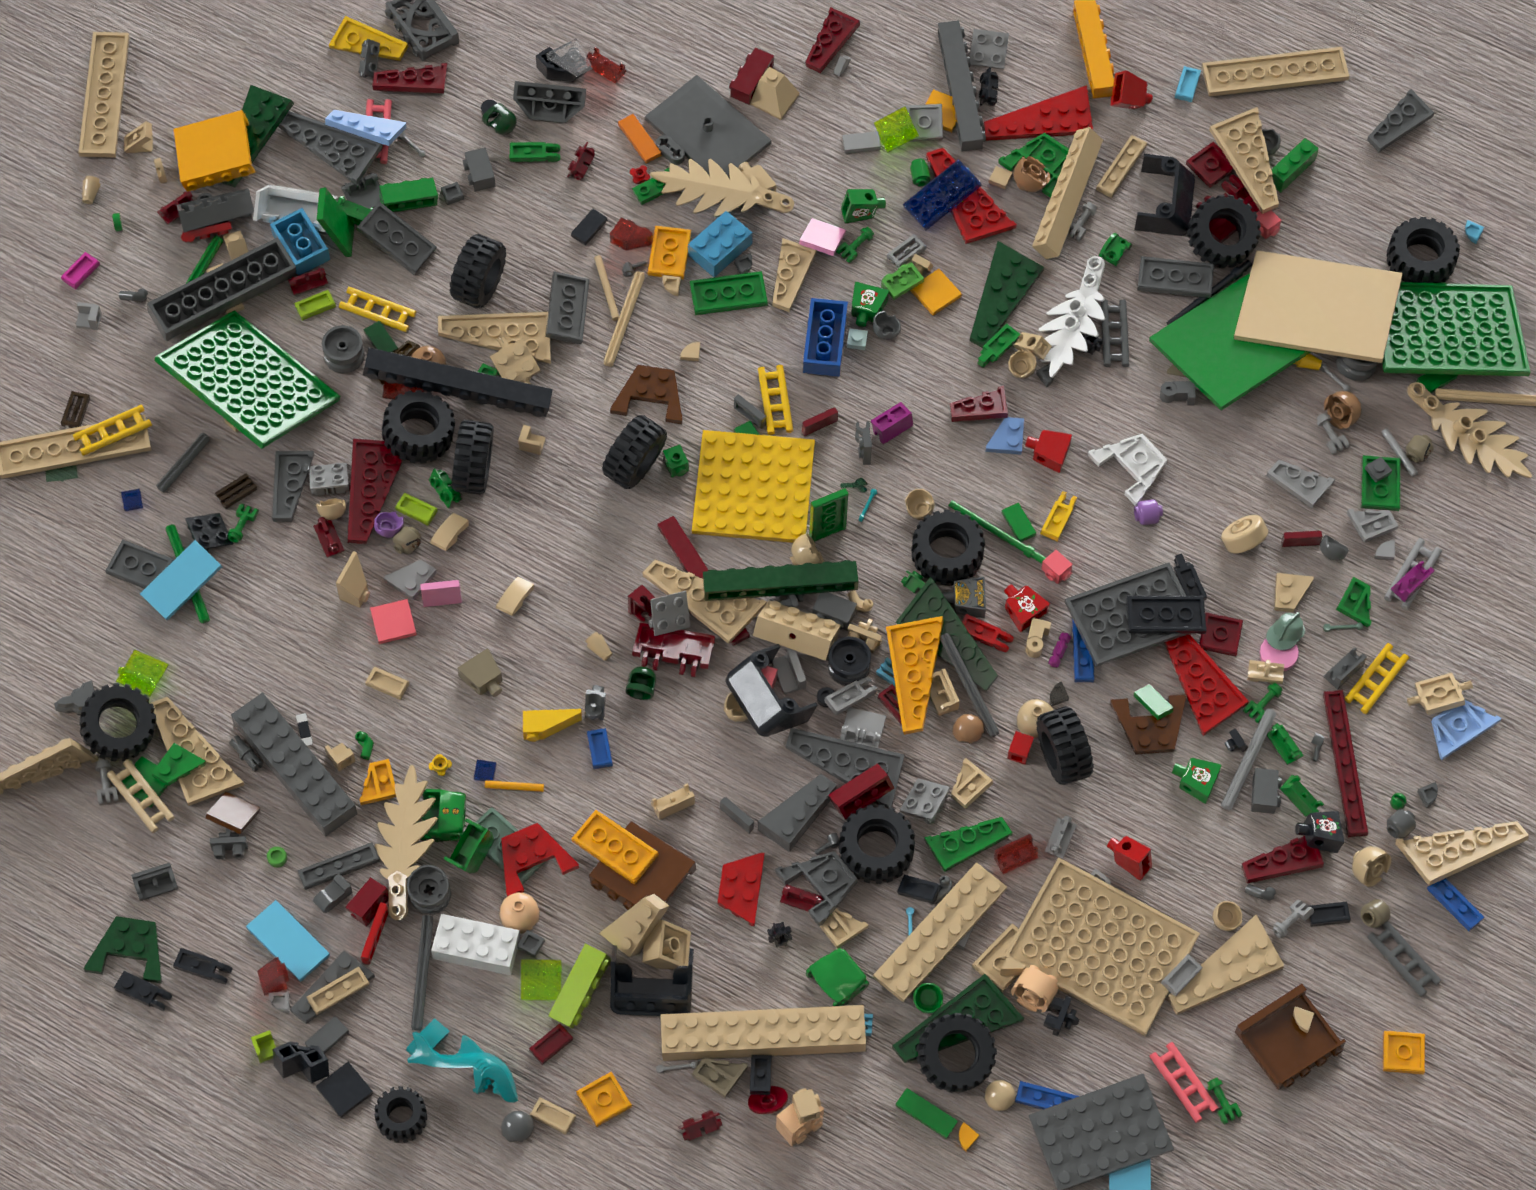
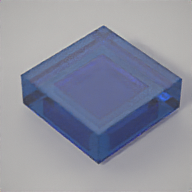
[121,489,143,511]
[474,760,497,781]

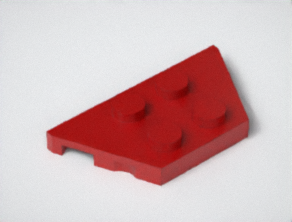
[718,852,765,927]

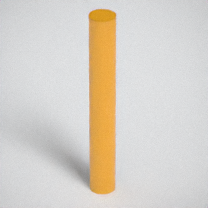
[485,780,544,792]

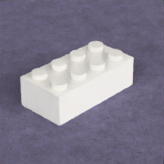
[431,914,520,976]

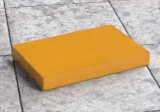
[648,226,691,280]

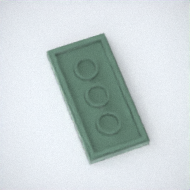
[475,807,546,885]

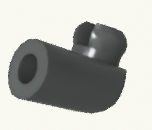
[119,289,148,302]
[935,875,952,904]
[1245,884,1276,901]

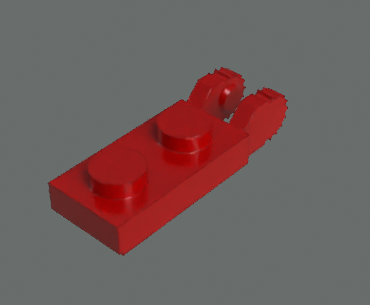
[180,221,232,243]
[962,614,1014,653]

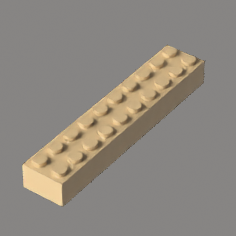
[661,1005,866,1061]

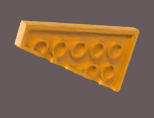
[886,616,943,735]

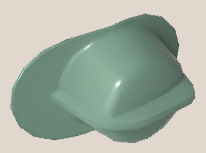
[1266,612,1305,650]

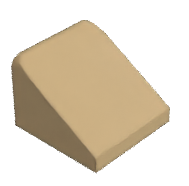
[1000,957,1026,976]

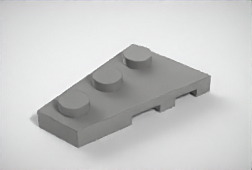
[1266,460,1335,508]

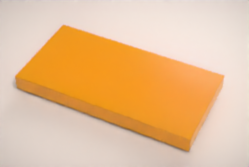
[571,810,659,885]

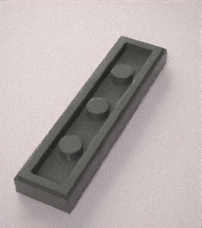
[297,842,380,890]

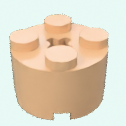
[1011,965,1058,1012]

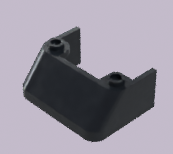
[1134,153,1195,236]
[725,644,818,737]
[610,945,694,1016]

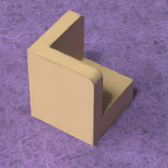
[518,425,545,455]
[325,743,355,771]

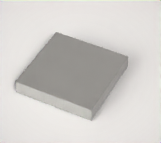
[906,104,943,141]

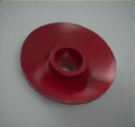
[748,1086,788,1114]

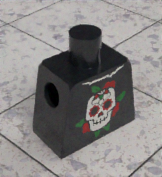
[1295,811,1344,853]

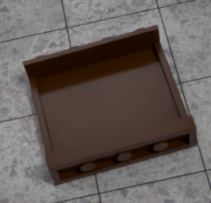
[589,821,697,910]
[1235,984,1346,1090]

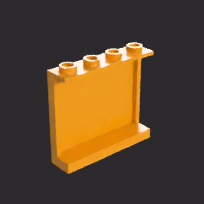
[173,110,256,192]

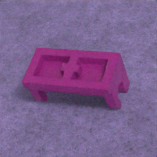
[871,402,913,445]
[1391,561,1435,602]

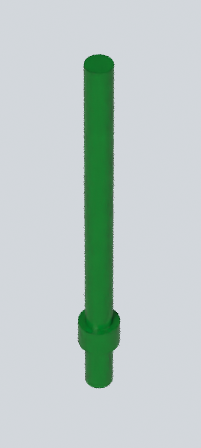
[948,500,1046,564]

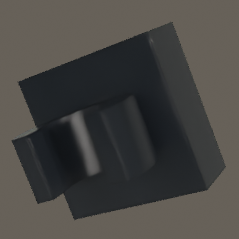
[1224,728,1248,752]

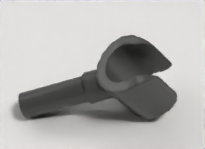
[622,261,647,277]
[1311,733,1324,762]
[814,833,839,855]

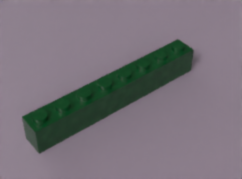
[703,560,859,601]

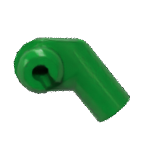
[355,731,374,760]

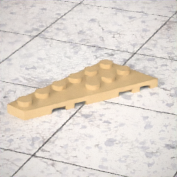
[642,560,767,644]
[152,697,244,806]

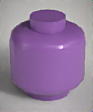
[1134,499,1163,525]

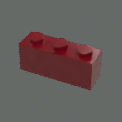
[729,47,774,105]
[828,763,895,820]

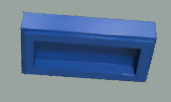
[587,728,613,769]

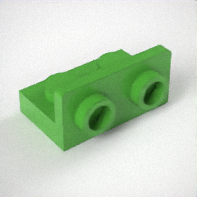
[881,262,924,300]

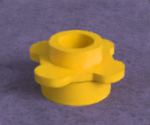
[429,754,452,776]

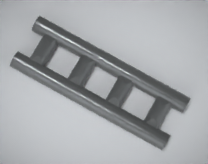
[1101,299,1130,367]
[1367,921,1442,997]

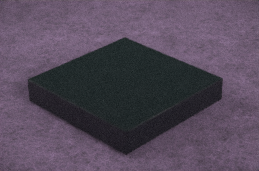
[316,1061,373,1118]

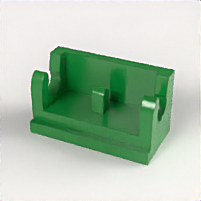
[337,196,373,225]
[1280,775,1324,817]

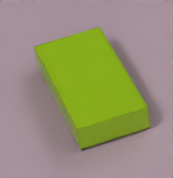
[294,290,336,321]
[395,492,438,526]

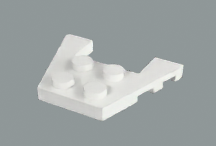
[1088,434,1167,506]

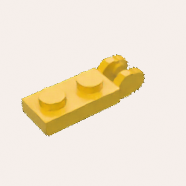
[1040,491,1077,542]

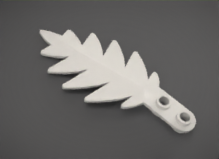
[1039,256,1105,378]

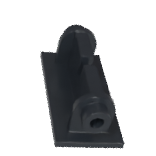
[979,67,999,106]

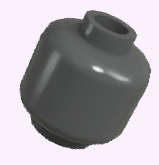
[1386,809,1416,839]

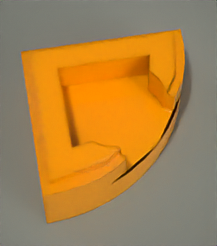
[959,1122,979,1152]

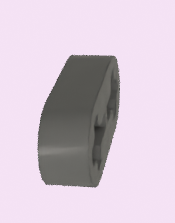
[656,135,685,165]

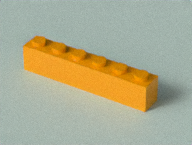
[1073,0,1114,99]

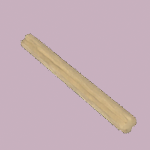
[604,271,645,367]
[1435,388,1536,406]

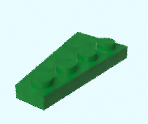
[924,817,1012,872]

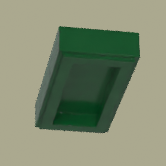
[363,321,398,353]

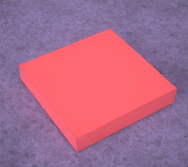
[370,599,417,644]

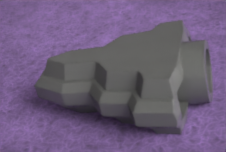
[54,680,100,715]

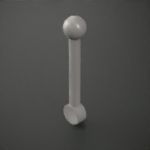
[399,132,426,157]
[1320,364,1350,391]
[656,1061,699,1074]

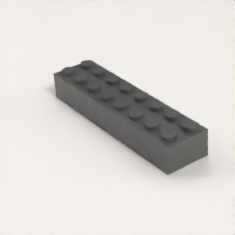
[147,237,296,342]
[231,692,357,837]

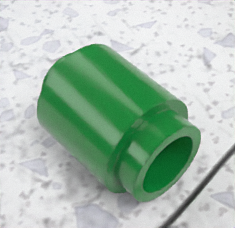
[910,158,931,187]

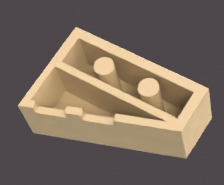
[599,894,669,957]

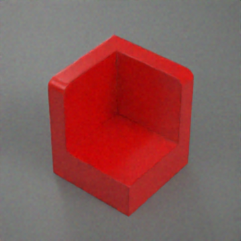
[1007,731,1034,765]

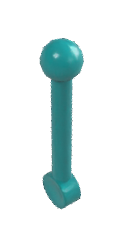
[858,488,877,522]

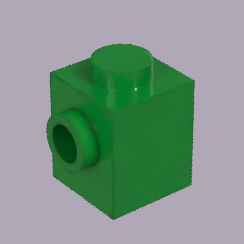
[663,444,689,478]

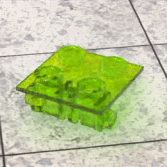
[874,106,919,153]
[116,649,169,697]
[521,959,562,1000]

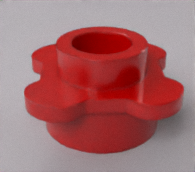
[630,165,650,184]

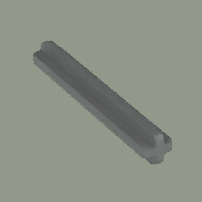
[156,433,210,492]

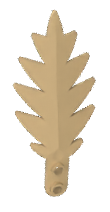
[650,159,794,217]
[1407,382,1532,478]
[375,765,438,920]

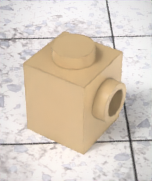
[792,1089,821,1124]

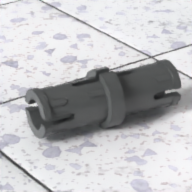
[229,736,263,772]

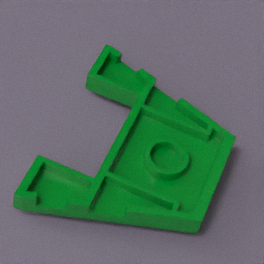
[998,133,1069,198]

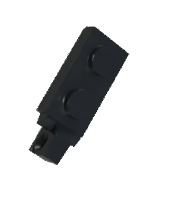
[1173,553,1207,600]

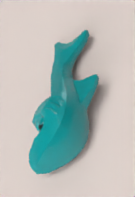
[407,1032,518,1103]

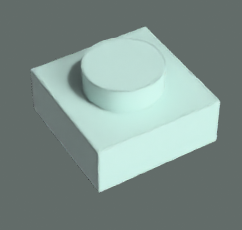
[847,328,868,350]

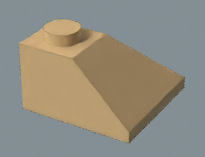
[750,67,799,120]
[336,551,370,608]
[642,920,691,969]

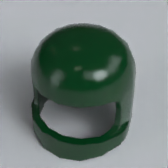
[482,103,517,135]
[625,666,656,700]

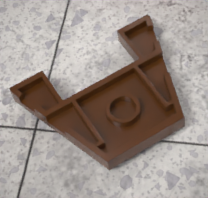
[610,365,683,425]
[1110,694,1186,755]

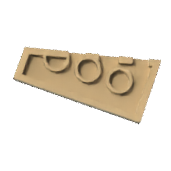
[772,238,817,312]

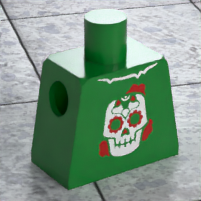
[841,189,886,224]
[851,281,889,327]
[1171,758,1222,804]

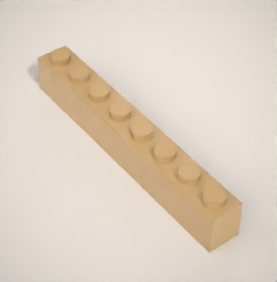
[1032,127,1103,259]

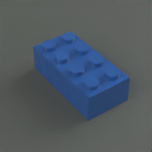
[803,298,848,377]

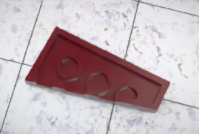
[805,7,860,74]
[372,63,448,94]
[1241,836,1324,884]

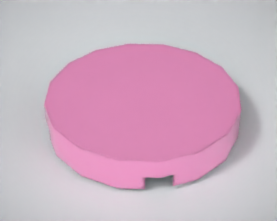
[1260,639,1299,671]

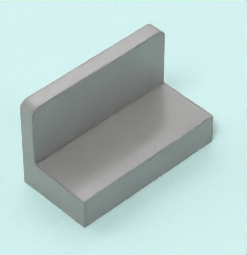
[772,648,806,694]

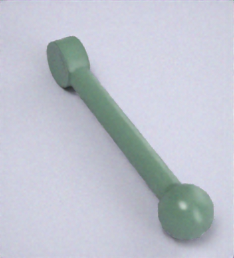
[1323,622,1363,632]

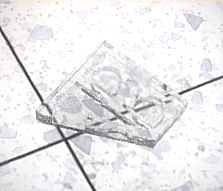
[546,38,593,77]

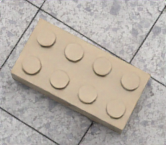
[753,600,841,661]

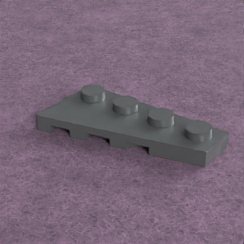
[272,451,314,522]

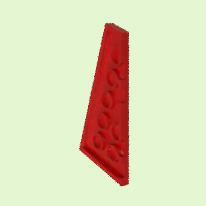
[926,148,1017,244]

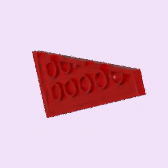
[984,85,1093,141]
[1164,634,1249,736]

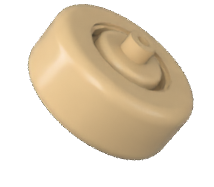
[1221,515,1268,554]

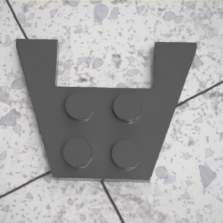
[775,851,858,927]

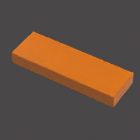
[618,114,661,164]

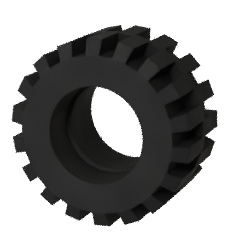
[374,1086,427,1143]

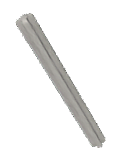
[1221,708,1276,810]

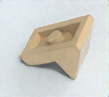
[124,121,153,153]
[223,230,248,260]

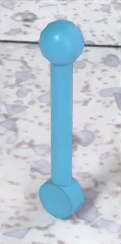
[906,907,914,935]

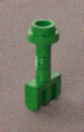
[836,227,874,263]
[228,503,259,543]
[1243,683,1283,723]
[1207,1077,1242,1125]

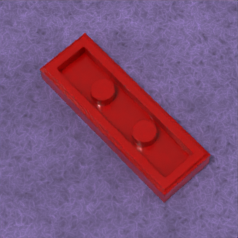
[361,902,389,965]

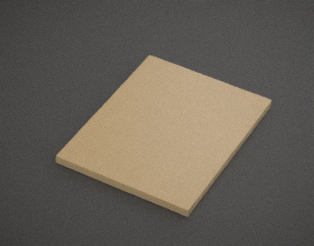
[1234,250,1402,363]
[1003,857,1200,1036]

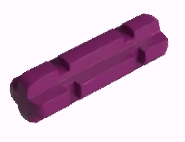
[1048,632,1071,668]

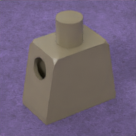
[457,648,502,697]

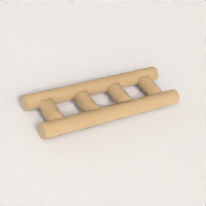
[107,759,175,833]

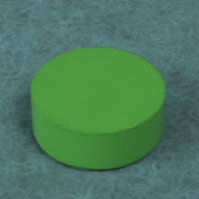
[267,847,287,868]

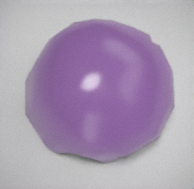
[374,511,404,538]

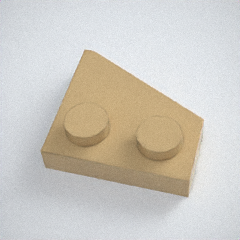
[1274,573,1314,612]
[951,758,993,809]
[820,908,868,949]

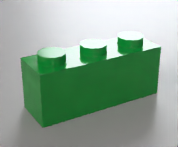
[1271,138,1319,193]
[379,177,438,212]

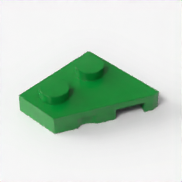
[1336,577,1371,628]
[151,743,206,786]

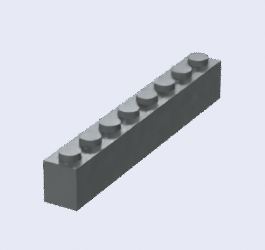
[937,20,986,152]

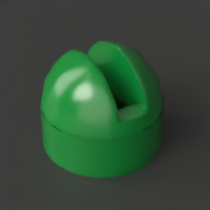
[1390,793,1407,810]

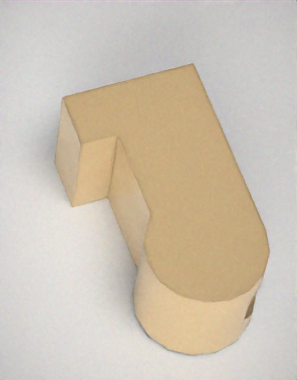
[1014,332,1052,360]
[1026,618,1051,658]

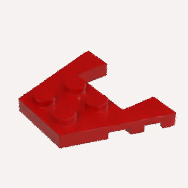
[501,823,579,897]

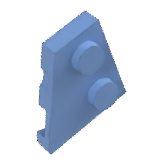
[985,417,1024,455]

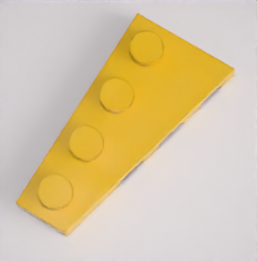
[329,16,409,61]

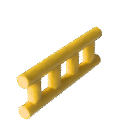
[339,286,417,332]
[758,365,794,435]
[72,404,152,456]
[1345,643,1409,714]

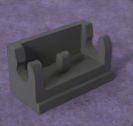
[1324,648,1367,690]
[131,862,178,901]

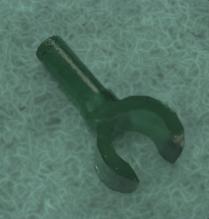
[840,478,868,493]

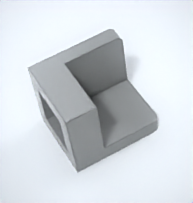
[76,302,102,330]

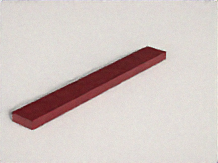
[657,516,750,646]
[1323,690,1368,837]

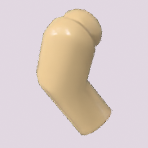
[847,591,873,612]

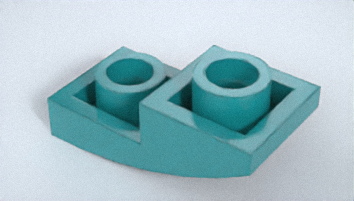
[406,1018,450,1055]

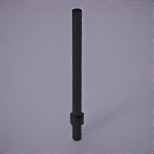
[1166,260,1252,325]

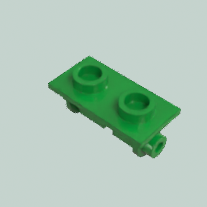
[429,468,462,508]
[901,571,939,593]
[1267,723,1304,765]

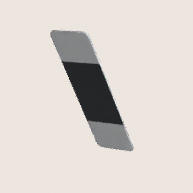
[296,713,312,746]

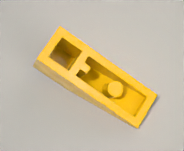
[523,709,582,742]

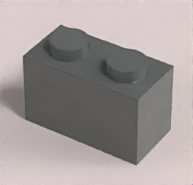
[462,147,496,192]
[812,592,857,631]
[1251,768,1282,814]

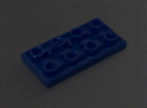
[903,159,982,231]

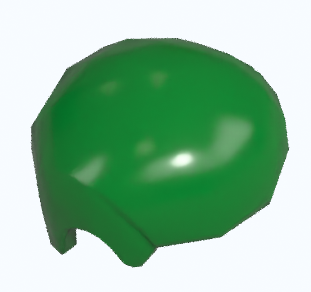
[913,983,943,1014]

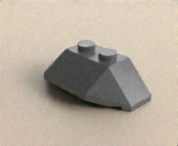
[513,81,586,123]

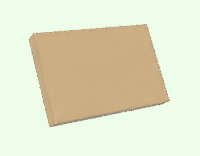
[972,923,1018,992]

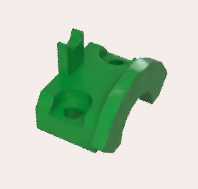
[1098,233,1132,266]

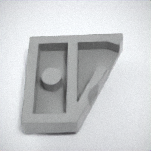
[1347,509,1398,543]

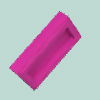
[61,252,100,290]

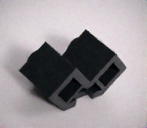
[536,47,587,82]
[273,1041,329,1084]

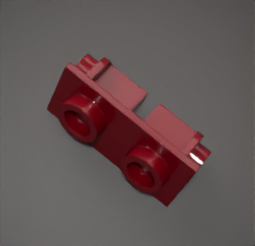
[567,142,595,180]
[157,191,194,224]
[288,268,329,295]
[313,517,345,558]
[780,884,823,912]
[678,1110,723,1141]

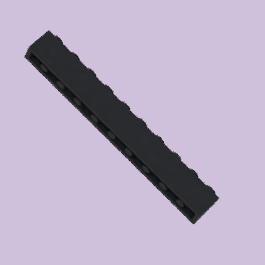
[363,347,553,417]

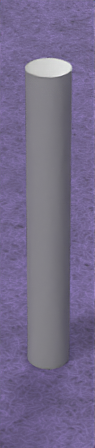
[1381,428,1418,477]

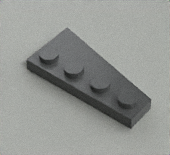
[1367,89,1434,152]
[290,951,375,1024]

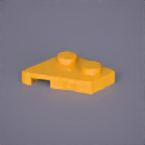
[359,759,396,805]

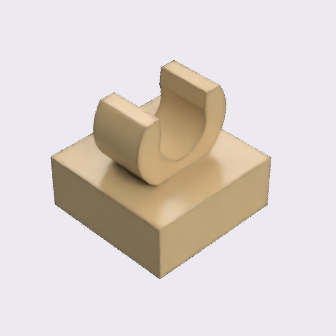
[912,254,933,275]

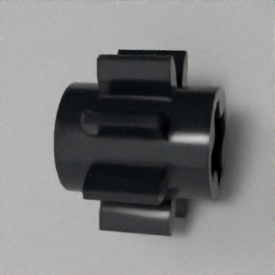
[1082,333,1103,355]
[767,922,792,948]

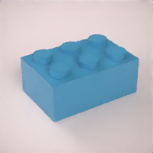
[270,208,330,276]
[688,211,753,277]

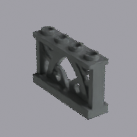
[385,0,459,62]

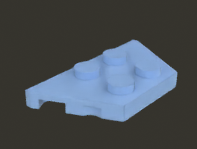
[1431,700,1501,760]

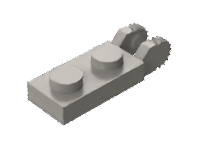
[824,677,878,716]

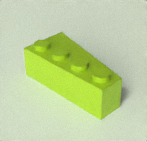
[548,943,611,1029]

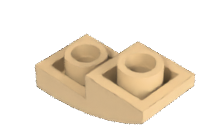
[430,513,469,551]
[496,577,534,616]

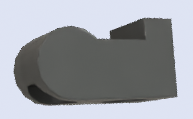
[1160,381,1196,405]
[313,874,353,913]

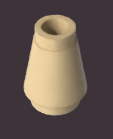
[82,176,101,204]
[585,632,613,661]

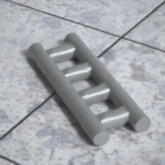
[1384,538,1442,610]

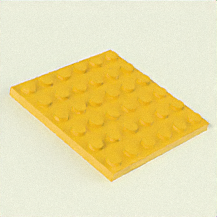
[692,430,815,543]

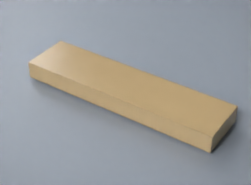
[1096,135,1147,198]

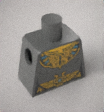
[942,577,986,618]

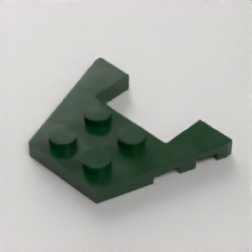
[84,916,162,984]

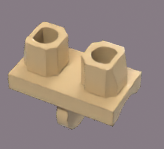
[848,619,882,653]
[1247,660,1284,684]

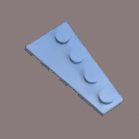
[325,110,406,146]

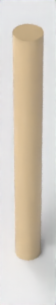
[594,255,619,321]

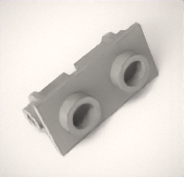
[1044,816,1077,859]

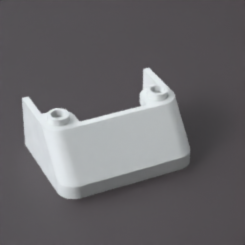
[253,185,338,232]

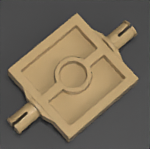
[490,335,541,384]
[1407,673,1473,715]

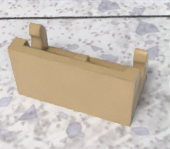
[930,668,960,716]
[651,783,695,820]

